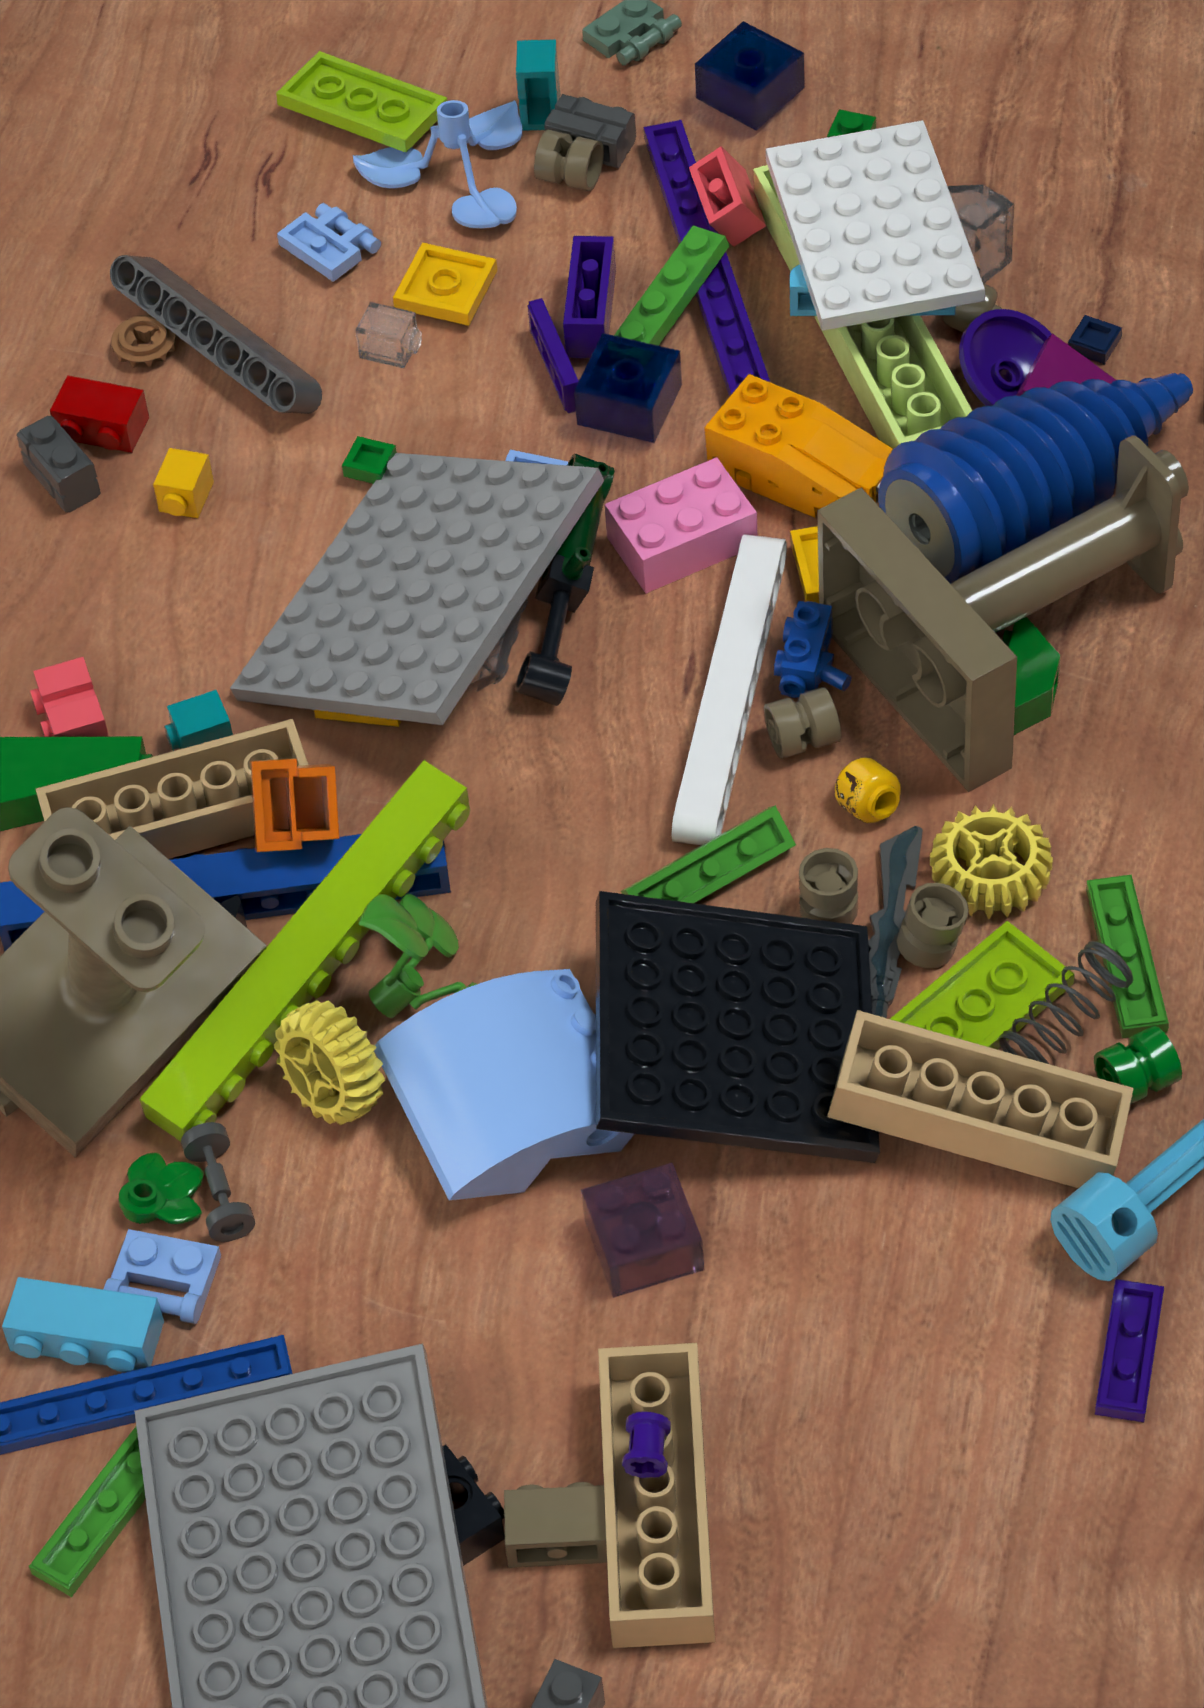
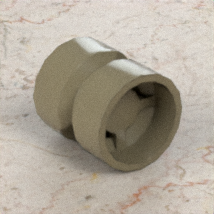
[534,129,604,191]
[764,687,841,759]
[799,848,858,924]
[896,883,969,968]

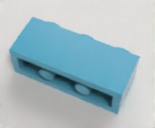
[2,1277,164,1372]

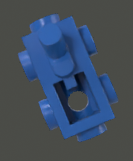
[774,601,852,698]

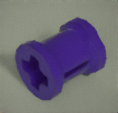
[622,1412,671,1478]

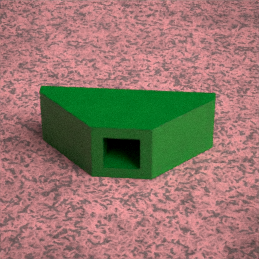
[1002,617,1060,735]

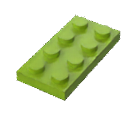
[276,51,448,153]
[890,921,1075,1049]

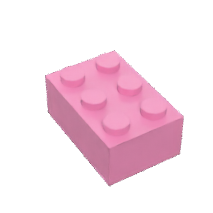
[604,457,758,594]

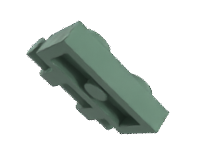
[582,0,682,66]

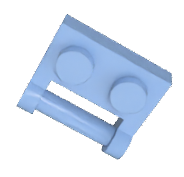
[103,1229,221,1324]

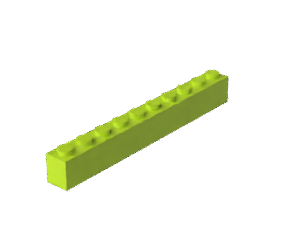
[139,760,470,1142]

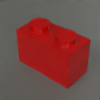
[50,375,149,453]

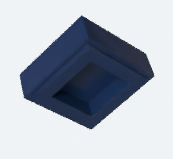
[1068,315,1122,364]

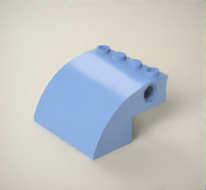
[374,969,634,1201]

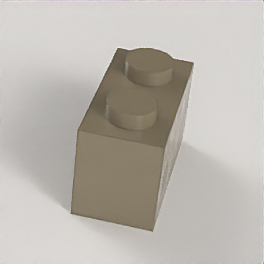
[504,1482,607,1568]

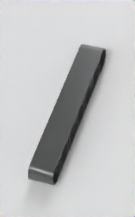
[110,255,322,414]

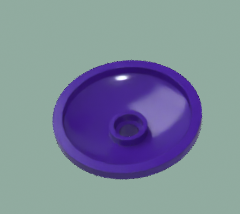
[959,309,1052,406]

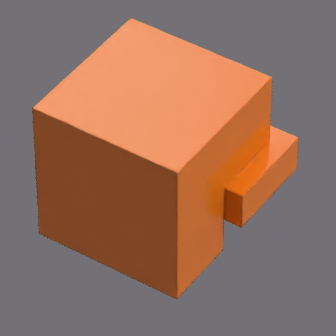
[250,758,339,852]

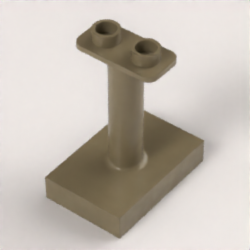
[817,435,1189,792]
[0,807,266,1158]

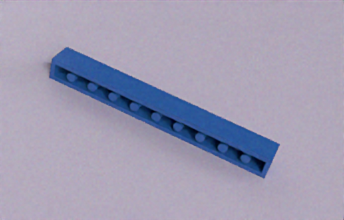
[0,834,451,951]

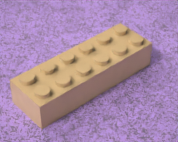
[36,719,308,859]
[827,1010,1134,1188]
[598,1343,715,1648]

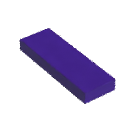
[527,298,581,413]
[1095,1279,1164,1422]

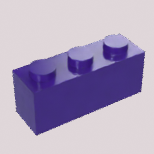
[563,236,616,359]

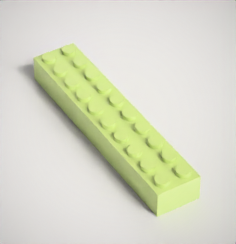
[753,165,973,449]

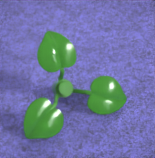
[359,894,477,1018]

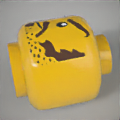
[835,758,901,823]

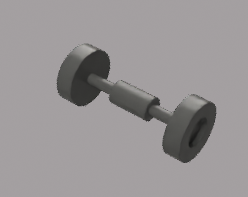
[181,1122,255,1242]

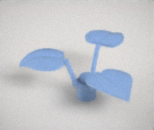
[353,100,523,229]

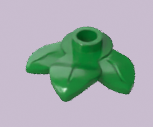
[118,1153,204,1224]

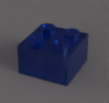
[695,21,805,131]
[574,333,682,443]

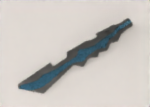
[868,826,923,1018]

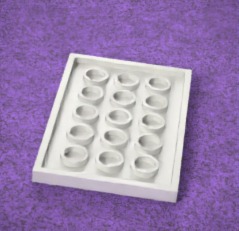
[766,120,985,331]

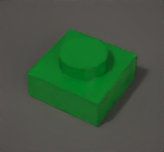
[827,109,876,137]
[342,436,397,484]

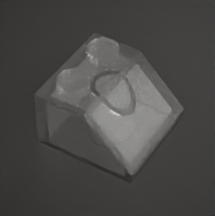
[948,184,1014,284]

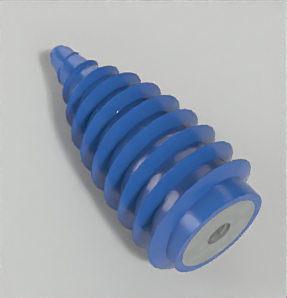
[878,373,1193,584]

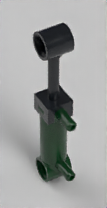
[515,454,615,706]

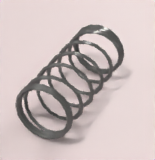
[999,941,1133,1064]

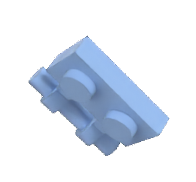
[277,203,381,282]

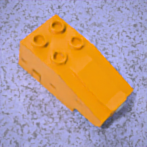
[704,374,893,518]

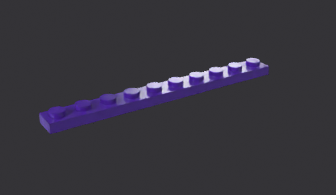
[643,120,770,397]

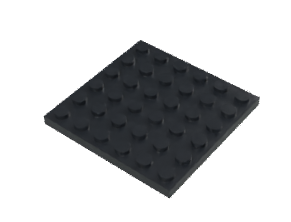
[596,891,880,1163]

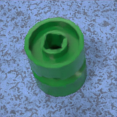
[1094,1026,1182,1105]

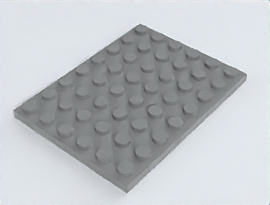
[230,453,604,725]
[134,1343,488,1708]

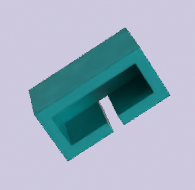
[516,39,561,131]

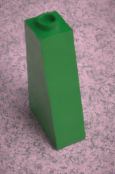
[0,736,153,831]

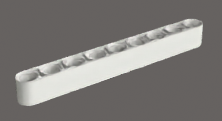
[672,534,787,845]

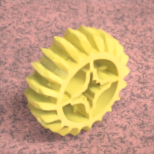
[930,804,1053,919]
[273,1000,385,1125]

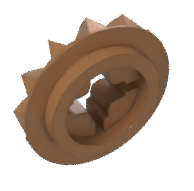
[111,315,176,368]

